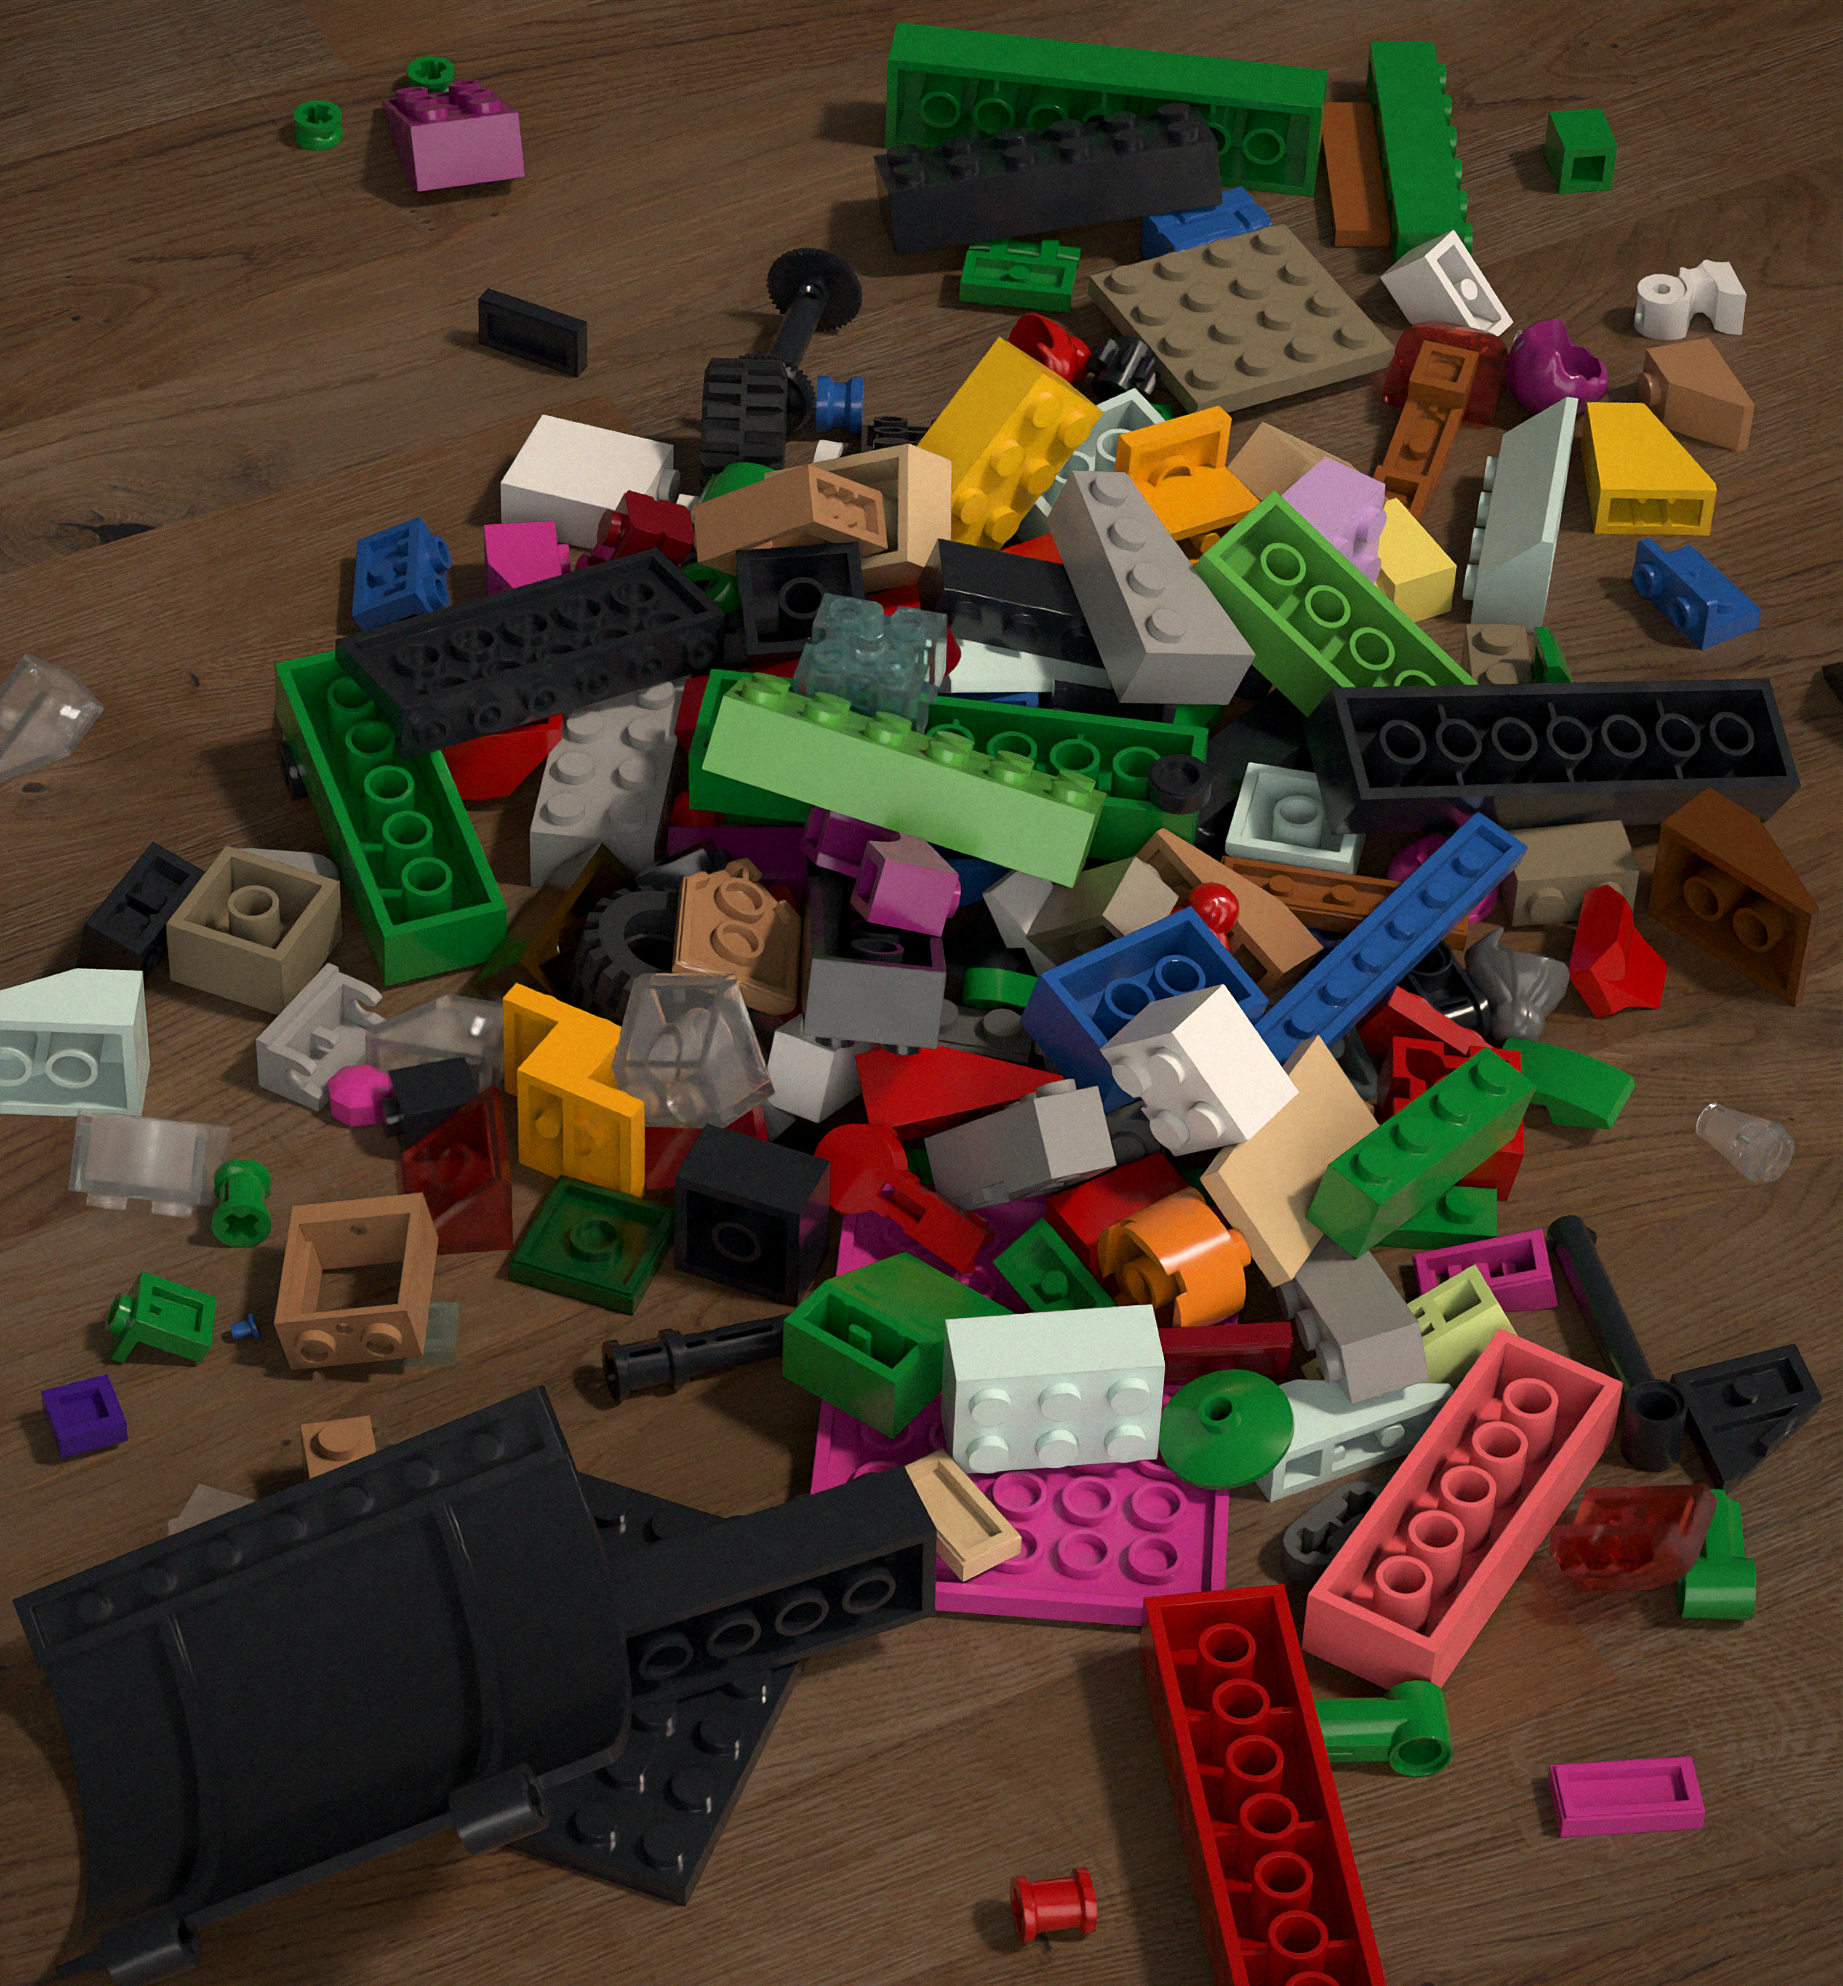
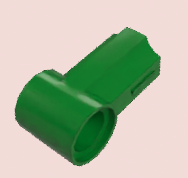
[1677,1489,1756,1621]
[1313,1680,1453,1777]

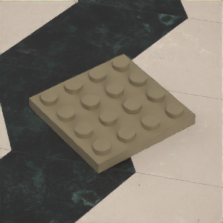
[1088,223,1395,414]

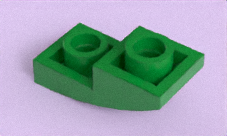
[1502,1038,1636,1130]

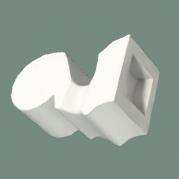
[1634,260,1746,341]

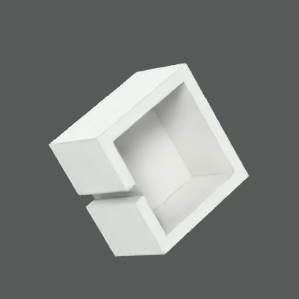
[1100,984,1299,1157]

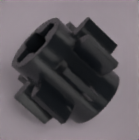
[1085,336,1161,402]

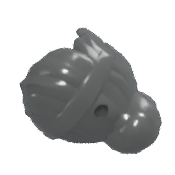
[1464,927,1570,1047]

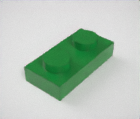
[993,1217,1120,1313]

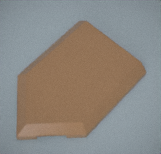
[672,857,802,1016]

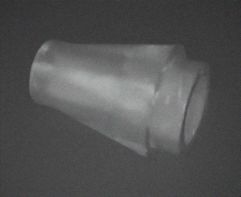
[1696,1103,1795,1182]

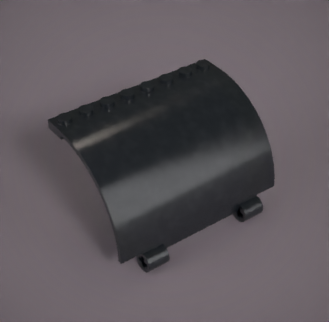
[12,1385,632,1986]

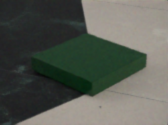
[509,1175,675,1316]

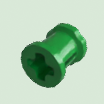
[211,1159,272,1248]

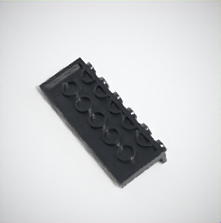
[335,547,726,760]

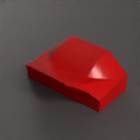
[1569,884,1668,1019]

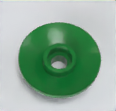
[1158,1369,1295,1490]

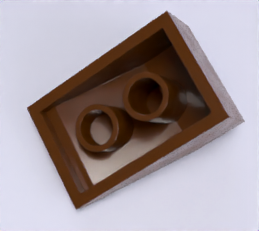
[1647,787,1819,1007]

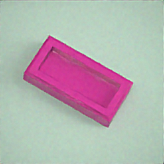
[1547,1756,1706,1838]

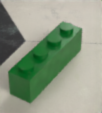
[1306,1046,1537,1259]

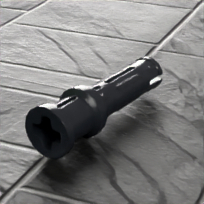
[602,1313,791,1401]

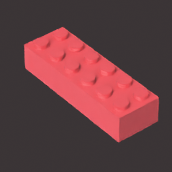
[1301,1329,1623,1690]

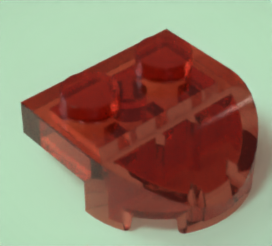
[1382,321,1508,427]
[1550,1484,1718,1592]

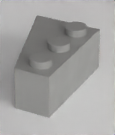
[924,1079,1116,1211]

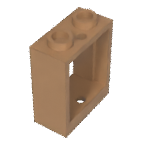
[693,464,888,577]
[274,1192,439,1370]

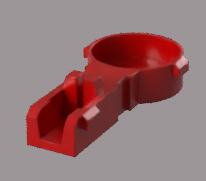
[814,1121,996,1274]

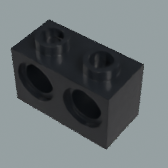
[76,842,205,983]

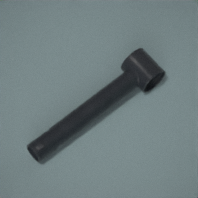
[1546,1215,1688,1471]

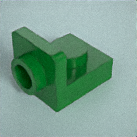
[105,1271,217,1363]

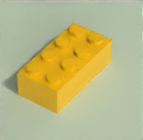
[917,336,1104,551]

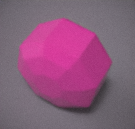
[328,1064,389,1127]

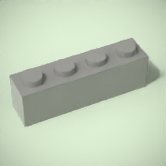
[1257,1233,1430,1404]

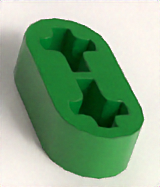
[961,968,1038,1015]

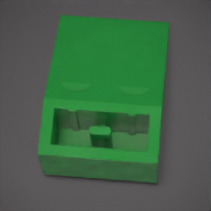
[782,1252,1014,1439]

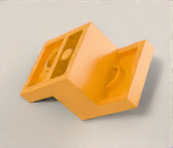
[1114,405,1260,567]
[503,983,645,1198]

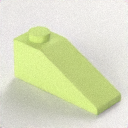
[1300,1264,1518,1391]

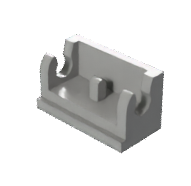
[256,963,389,1112]

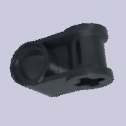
[1391,940,1492,1040]

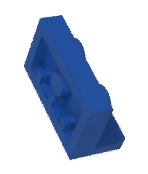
[352,517,452,632]
[1631,538,1761,650]

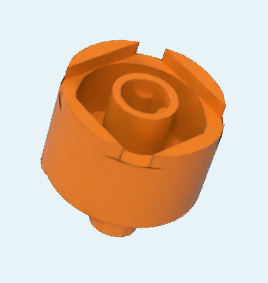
[1098,1186,1251,1328]

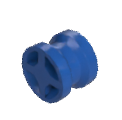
[816,375,864,434]

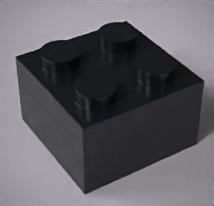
[674,1123,831,1308]

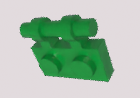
[959,237,1081,313]

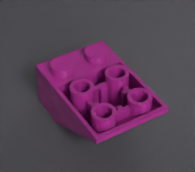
[381,80,525,192]

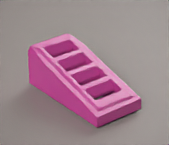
[1412,1228,1558,1311]

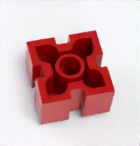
[1376,1036,1524,1201]

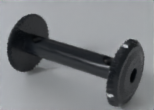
[735,247,863,436]

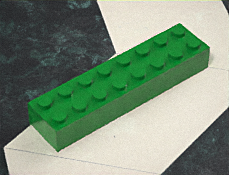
[885,22,1328,197]
[688,668,1209,861]

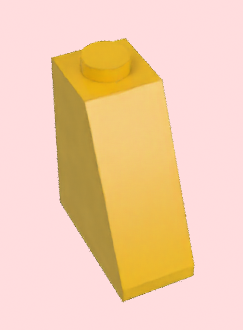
[1581,402,1717,536]

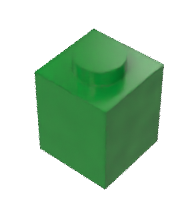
[1543,108,1617,194]

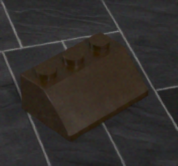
[472,842,638,1018]

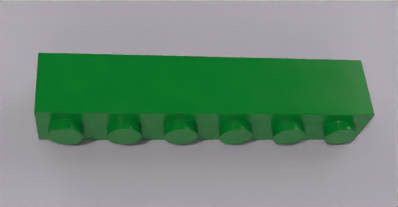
[1366,41,1473,266]

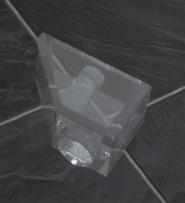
[0,653,105,783]
[365,994,504,1104]

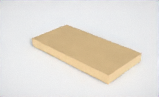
[1200,1034,1379,1287]

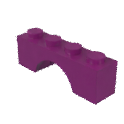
[799,804,961,937]

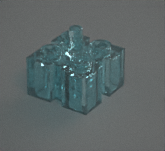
[793,593,947,734]

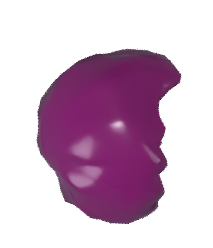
[1506,319,1609,416]

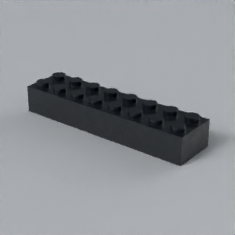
[1303,678,1801,835]

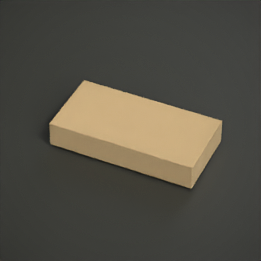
[905,1448,1022,1582]

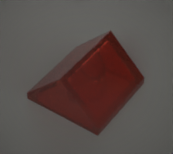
[400,1084,513,1255]

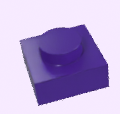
[41,1374,128,1458]

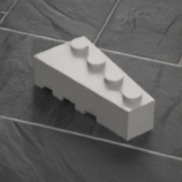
[1046,470,1256,705]

